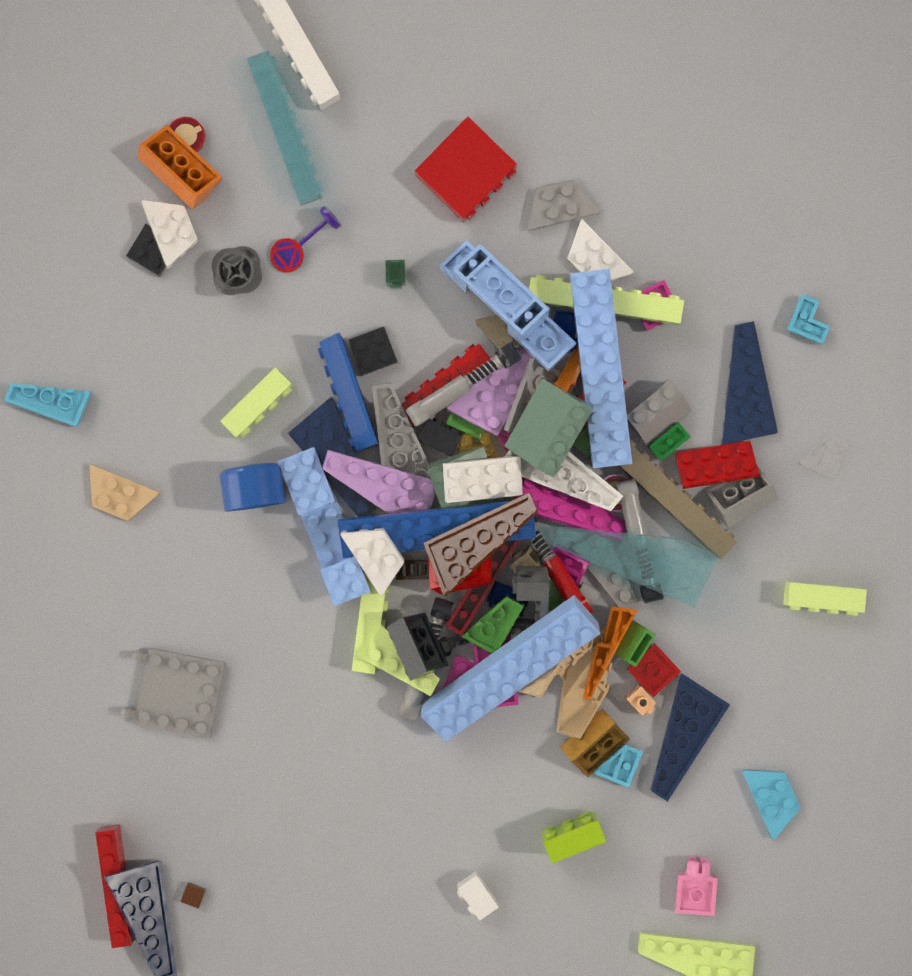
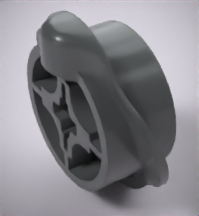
[211,246,262,295]

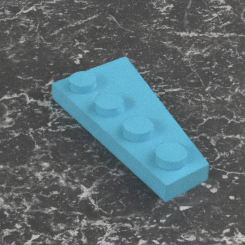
[4,383,92,428]

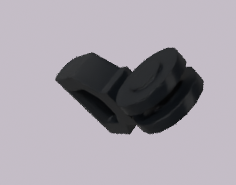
[438,635,470,657]

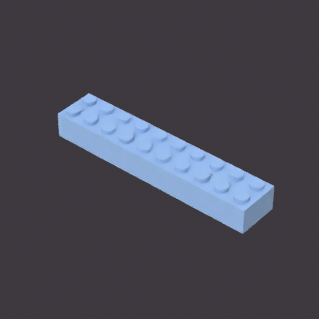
[570,268,632,468]
[421,595,600,742]

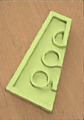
[362,624,440,696]

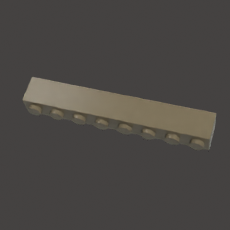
[617,438,737,559]

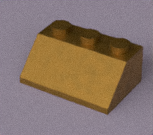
[560,708,630,777]

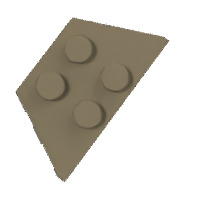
[475,304,548,350]

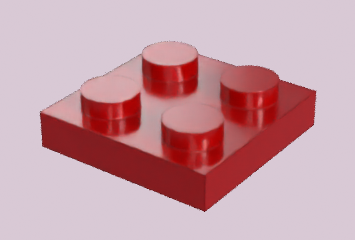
[626,643,681,698]

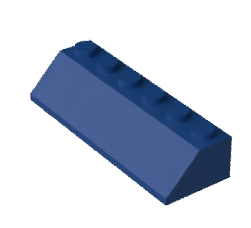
[318,332,379,452]

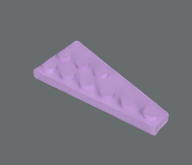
[446,348,534,437]
[322,450,436,514]

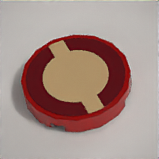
[169,116,206,152]

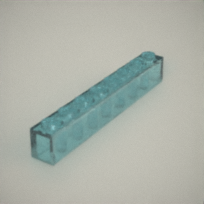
[247,51,324,206]

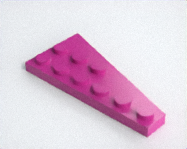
[514,477,626,542]

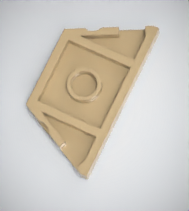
[90,464,160,521]

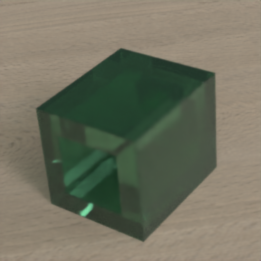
[385,260,406,289]

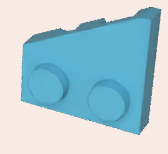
[594,744,643,788]

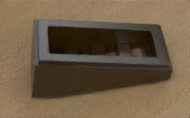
[396,560,429,580]

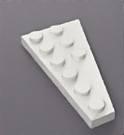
[504,450,623,511]

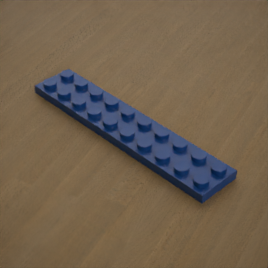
[337,501,536,558]

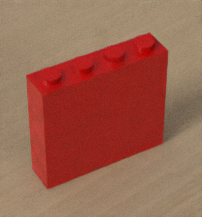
[414,116,517,223]

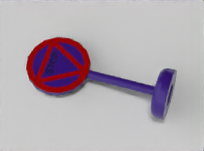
[270,205,342,273]

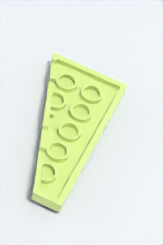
[638,932,755,976]

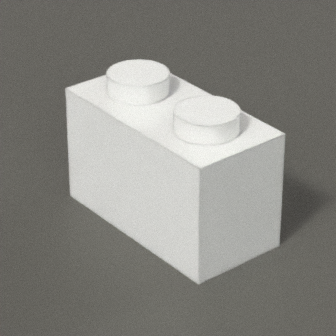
[457,871,499,921]

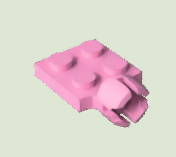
[675,856,718,916]

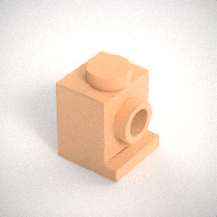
[625,684,656,716]

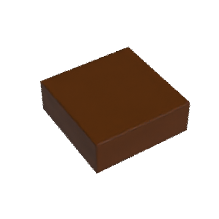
[181,882,206,909]

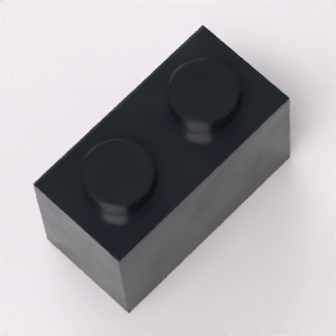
[417,417,462,457]

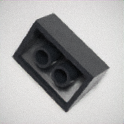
[386,612,449,681]

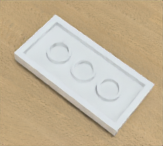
[443,456,523,503]

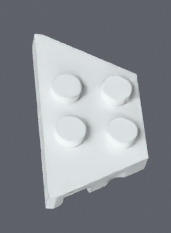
[141,200,198,269]
[567,219,634,281]
[340,528,404,596]

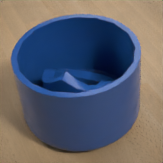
[219,463,286,512]

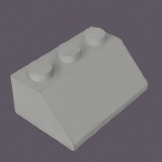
[627,380,691,447]
[705,467,778,528]

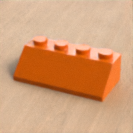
[137,125,222,210]

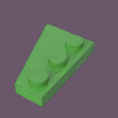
[462,595,524,653]

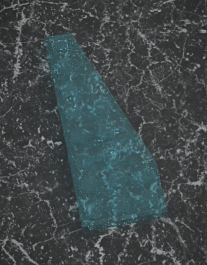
[552,526,719,608]

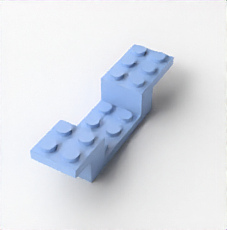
[439,240,576,371]
[278,447,371,606]

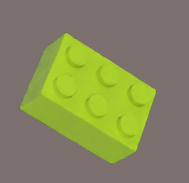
[541,811,607,864]

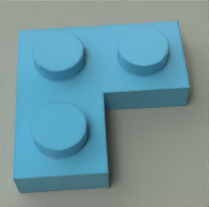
[786,294,830,345]

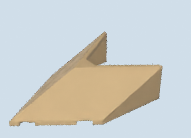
[519,627,613,739]

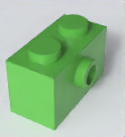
[615,620,656,667]

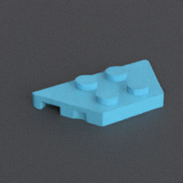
[742,769,801,840]

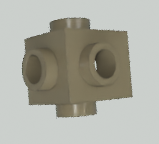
[509,545,542,573]

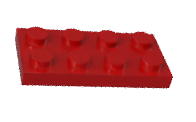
[674,441,760,489]

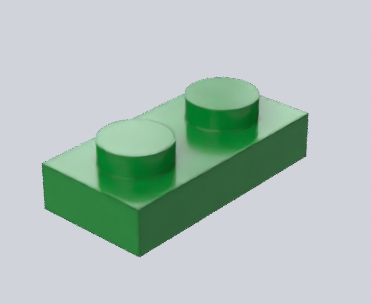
[648,422,691,461]

